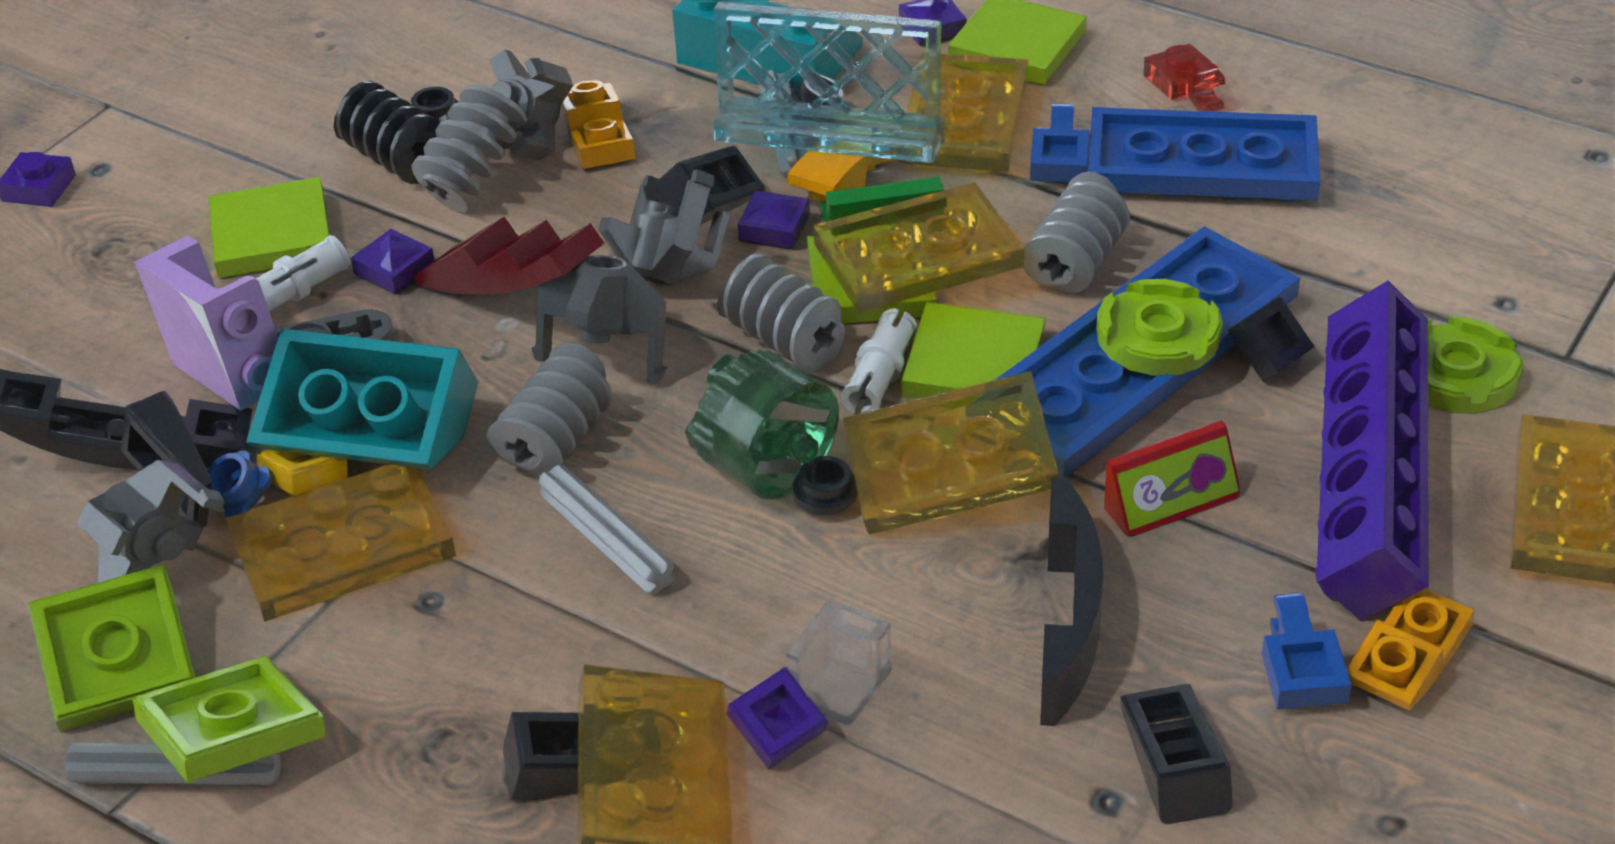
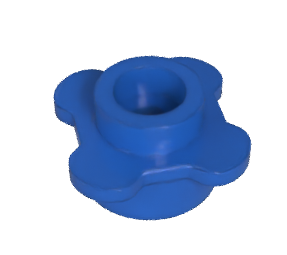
[208,450,273,521]

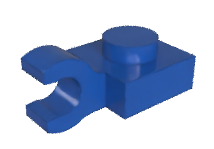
[1030,103,1090,183]
[1261,593,1352,709]

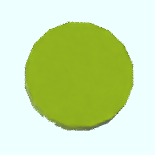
[1096,279,1223,376]
[1428,316,1524,414]

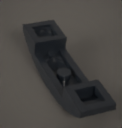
[0,369,253,470]
[1040,477,1103,726]

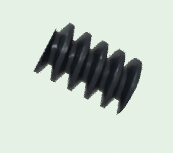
[333,80,439,184]

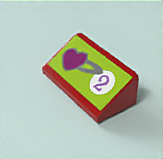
[1104,420,1240,537]

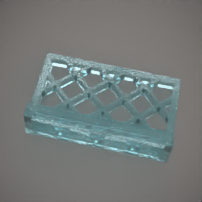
[713,2,945,163]

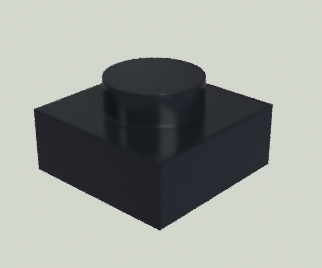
[1228,296,1315,381]

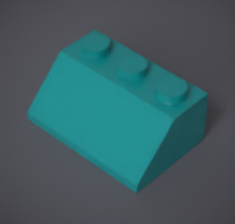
[672,0,863,89]
[246,328,479,470]

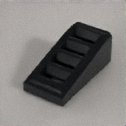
[652,145,766,225]
[121,391,213,528]
[1120,684,1233,824]
[503,712,663,800]

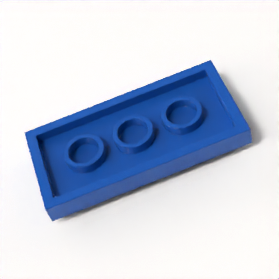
[1088,107,1320,202]

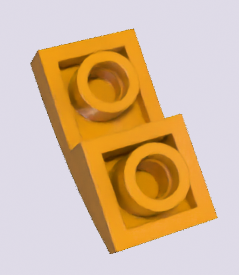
[561,80,636,169]
[787,124,901,202]
[1347,589,1474,711]

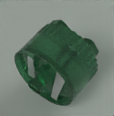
[685,349,839,500]

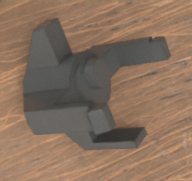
[439,50,573,160]
[599,170,730,285]
[531,255,668,384]
[77,460,224,582]

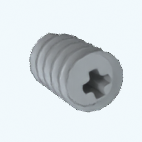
[411,84,527,212]
[1020,171,1130,293]
[717,253,845,372]
[486,343,613,477]

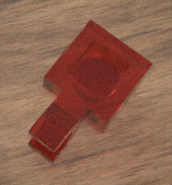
[1143,43,1226,112]

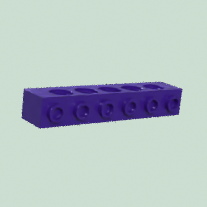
[1315,280,1429,621]

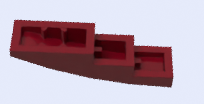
[411,216,604,294]

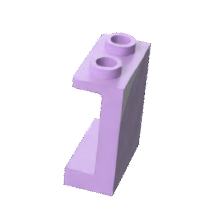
[134,236,278,411]

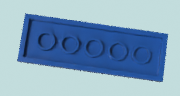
[966,226,1300,478]

